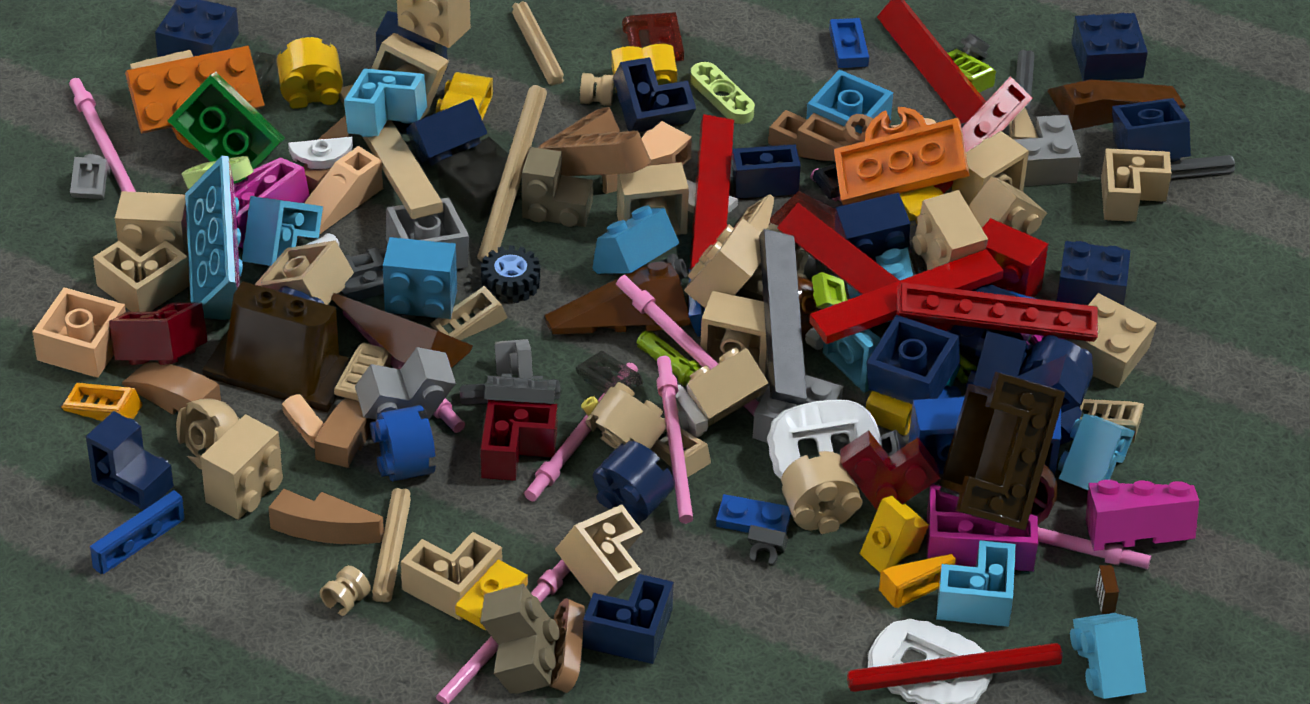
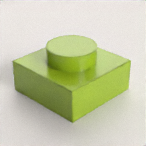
[812,272,847,309]

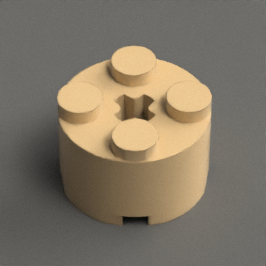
[585,382,666,450]
[781,451,863,534]

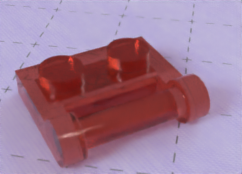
[622,12,684,61]

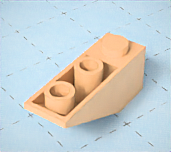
[602,121,692,194]
[304,146,383,235]

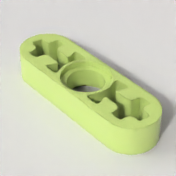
[691,62,755,124]
[182,156,254,189]

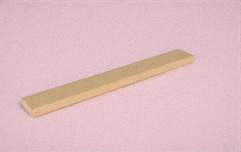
[339,85,443,219]

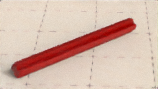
[847,643,1063,692]

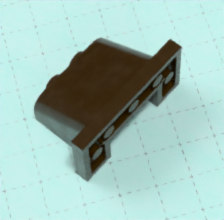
[202,281,351,413]
[939,372,1065,530]

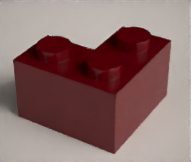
[109,302,208,365]
[481,400,557,481]
[840,430,940,510]

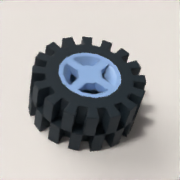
[481,245,540,303]

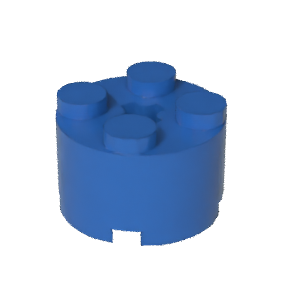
[370,405,436,482]

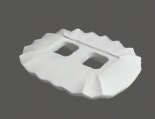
[767,400,882,486]
[867,619,993,704]

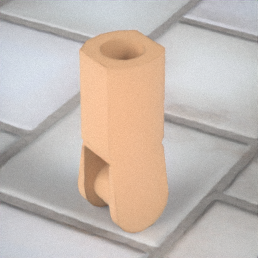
[282,394,324,449]

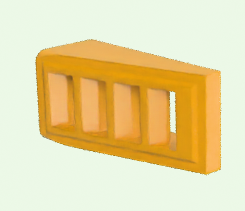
[62,383,142,421]
[879,554,956,608]

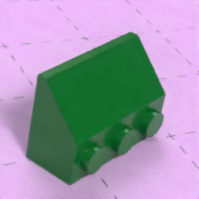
[167,72,285,184]

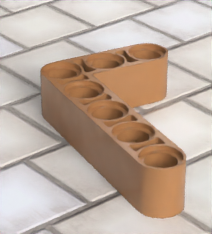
[538,107,651,176]

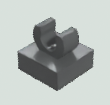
[747,525,788,566]

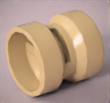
[580,73,614,106]
[320,565,371,616]

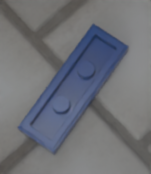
[90,490,185,574]

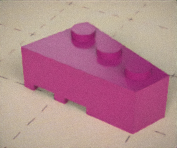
[234,157,310,249]
[1086,480,1199,551]
[927,484,1038,571]

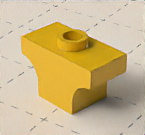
[860,496,929,573]
[455,559,528,630]

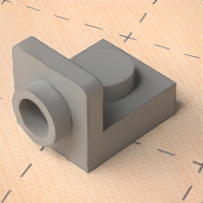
[70,154,111,199]
[495,339,533,379]

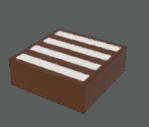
[1095,565,1119,614]

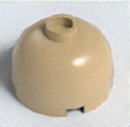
[176,398,240,469]

